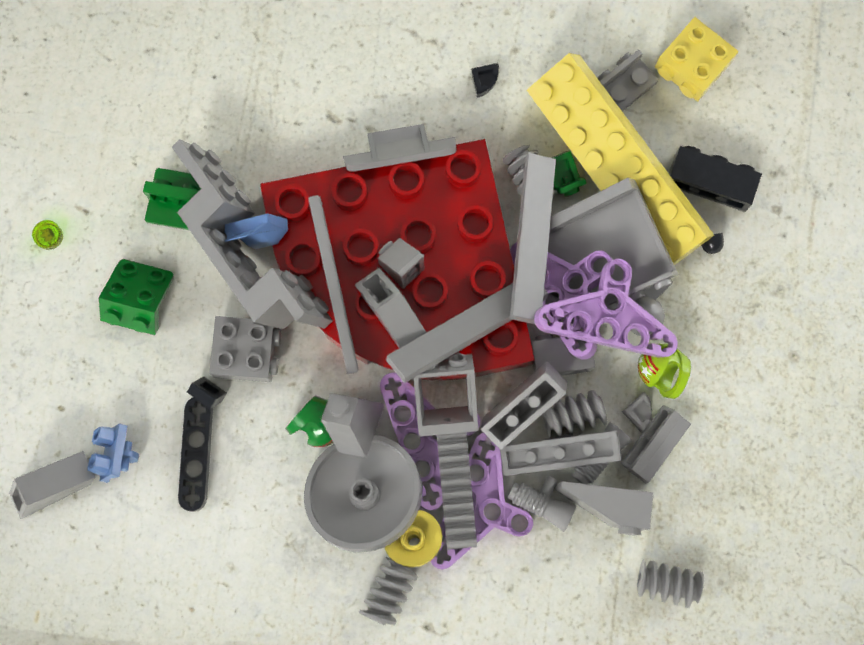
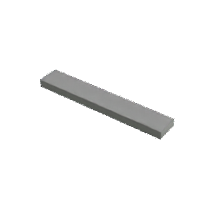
[509,153,556,324]
[308,195,359,374]
[387,283,549,383]

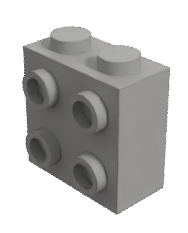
[209,316,281,382]

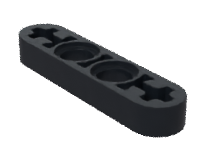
[178,397,213,512]

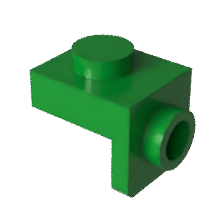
[551,151,587,197]

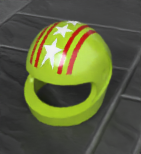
[637,344,691,399]

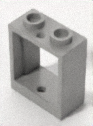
[414,353,478,437]

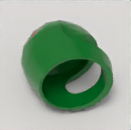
[285,395,334,447]

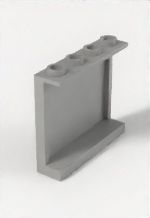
[548,178,678,324]

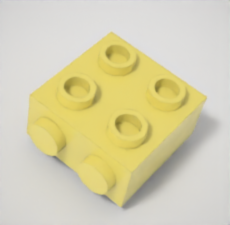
[655,17,739,101]

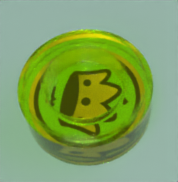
[32,220,63,250]

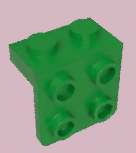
[98,259,173,335]

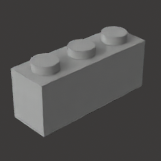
[480,361,567,450]

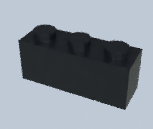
[669,146,762,212]

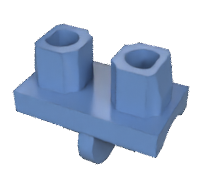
[87,424,139,483]

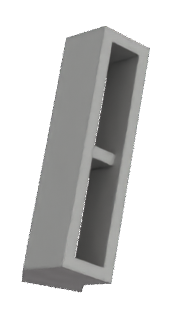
[621,405,691,484]

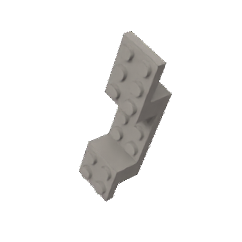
[172,139,333,329]

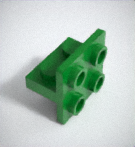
[143,168,201,230]

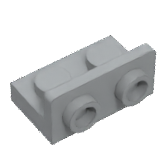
[598,49,659,111]

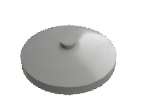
[304,435,422,552]

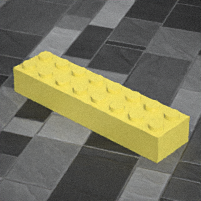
[527,53,714,265]

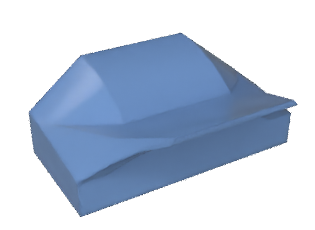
[224,213,288,249]

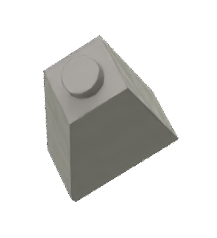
[355,268,427,348]
[321,393,384,458]
[9,451,95,519]

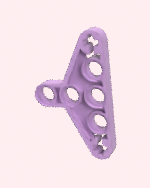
[510,242,615,360]
[534,259,678,357]
[380,373,480,510]
[430,433,533,569]

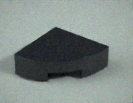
[471,63,499,98]

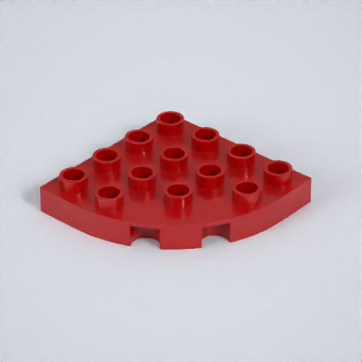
[260,139,535,380]

